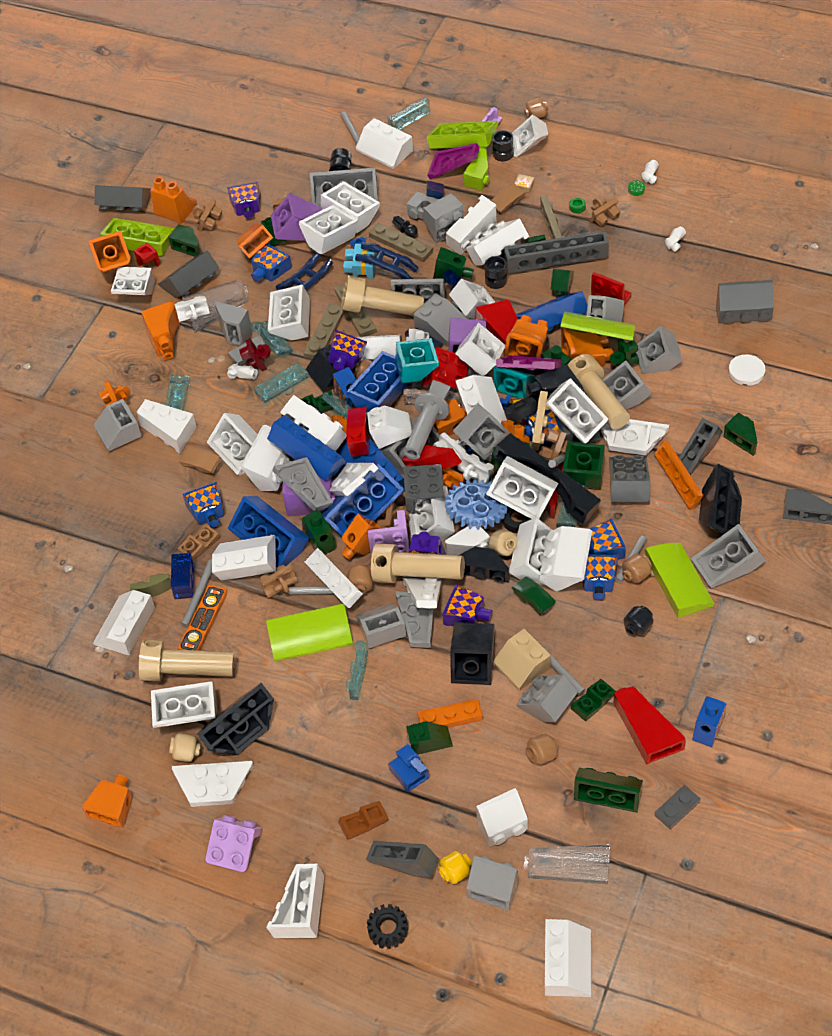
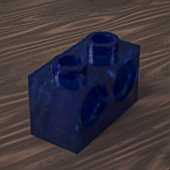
[171,553,195,599]

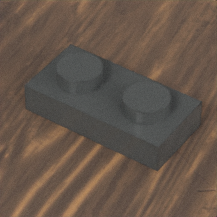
[654,785,701,830]

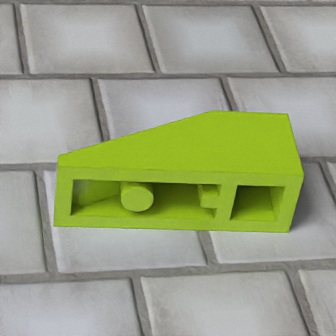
[464,147,490,191]

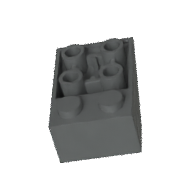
[609,455,650,502]

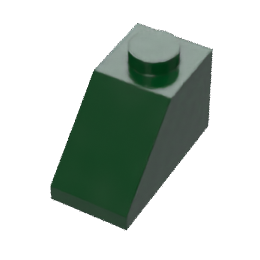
[168,224,201,257]
[550,269,574,295]
[723,412,758,456]
[406,721,453,755]

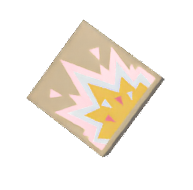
[515,174,534,192]

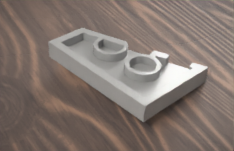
[272,457,333,511]
[395,591,434,648]

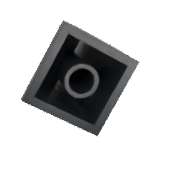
[450,622,495,685]

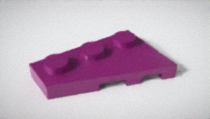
[427,143,480,180]
[496,355,561,372]

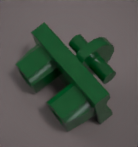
[609,339,639,367]

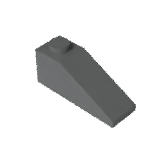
[679,418,723,475]
[783,489,832,525]
[366,841,438,878]

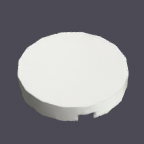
[729,355,765,386]

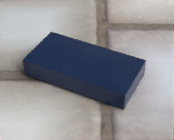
[426,181,444,199]

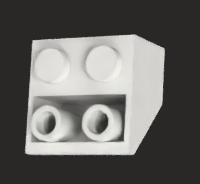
[111,267,155,295]

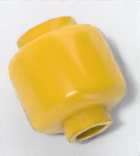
[438,851,472,884]

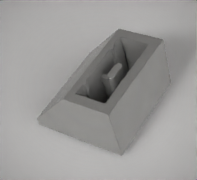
[424,193,463,243]
[587,295,624,322]
[215,301,253,347]
[93,399,141,451]
[356,603,406,649]
[516,674,578,722]
[467,856,518,911]

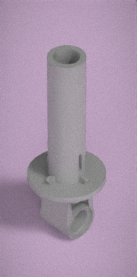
[404,380,451,459]

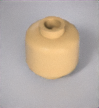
[489,530,518,556]
[169,733,200,762]

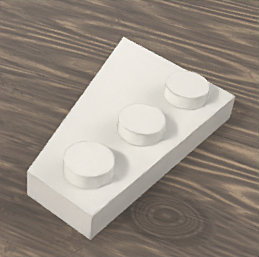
[403,576,442,608]

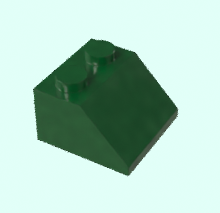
[563,441,605,489]

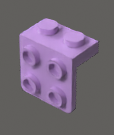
[205,815,262,872]

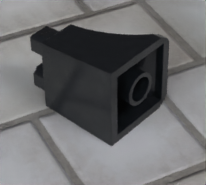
[525,365,584,404]

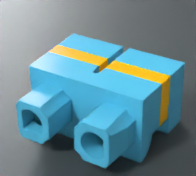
[343,244,377,279]

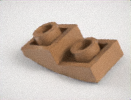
[491,183,526,215]
[179,447,221,474]
[177,523,221,560]

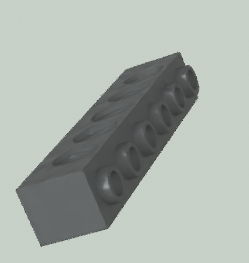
[504,231,609,274]

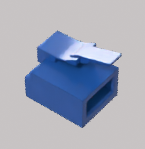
[388,744,429,793]

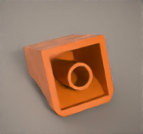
[150,176,197,224]
[88,231,130,272]
[141,301,180,361]
[504,315,548,357]
[561,327,614,367]

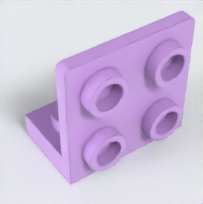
[368,510,409,555]

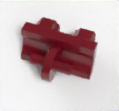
[239,339,271,371]

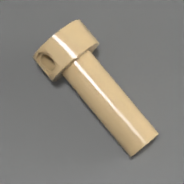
[341,275,424,316]
[568,354,630,430]
[371,543,465,583]
[139,640,234,681]

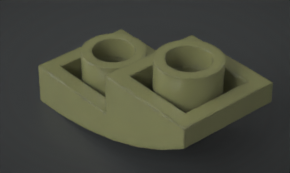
[130,574,173,597]

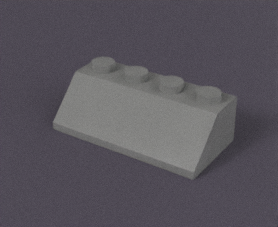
[309,168,378,206]

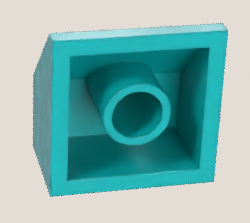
[395,338,439,383]
[493,365,536,399]

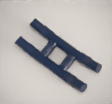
[355,243,419,279]
[276,252,333,291]

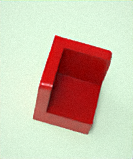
[134,242,160,266]

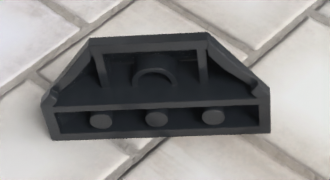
[699,464,742,534]
[197,683,274,755]

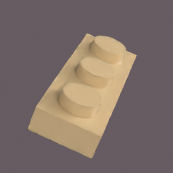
[531,391,549,450]

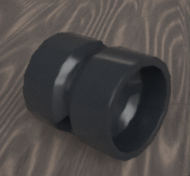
[492,130,514,162]
[329,148,352,171]
[484,256,507,289]

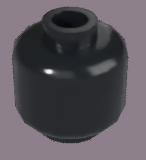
[623,606,654,636]

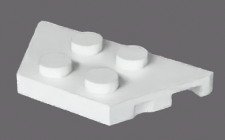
[600,419,669,456]
[329,463,378,496]
[172,761,253,807]

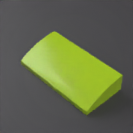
[427,121,498,149]
[100,218,175,256]
[561,311,635,341]
[645,543,715,618]
[266,604,353,662]

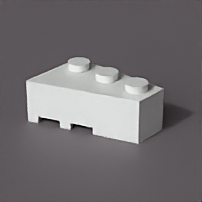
[446,195,497,255]
[280,395,347,451]
[266,864,324,938]

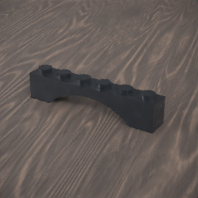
[493,433,601,524]

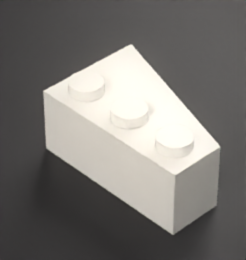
[465,219,529,266]
[137,399,197,454]

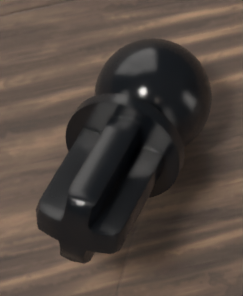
[392,216,418,238]

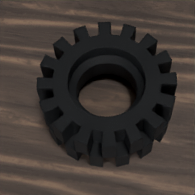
[367,904,408,949]

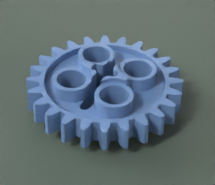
[445,479,507,530]

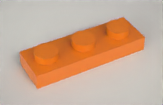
[417,699,483,728]

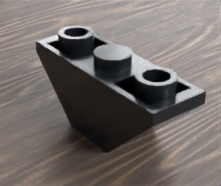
[458,546,510,583]

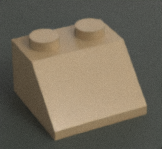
[493,629,551,690]

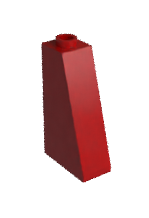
[474,299,518,352]
[613,686,686,765]

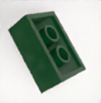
[574,768,643,813]

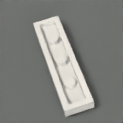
[305,548,363,608]

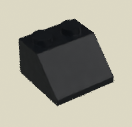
[305,344,354,394]

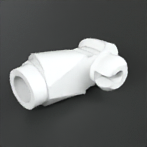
[641,160,659,184]
[665,227,686,252]
[227,364,258,380]

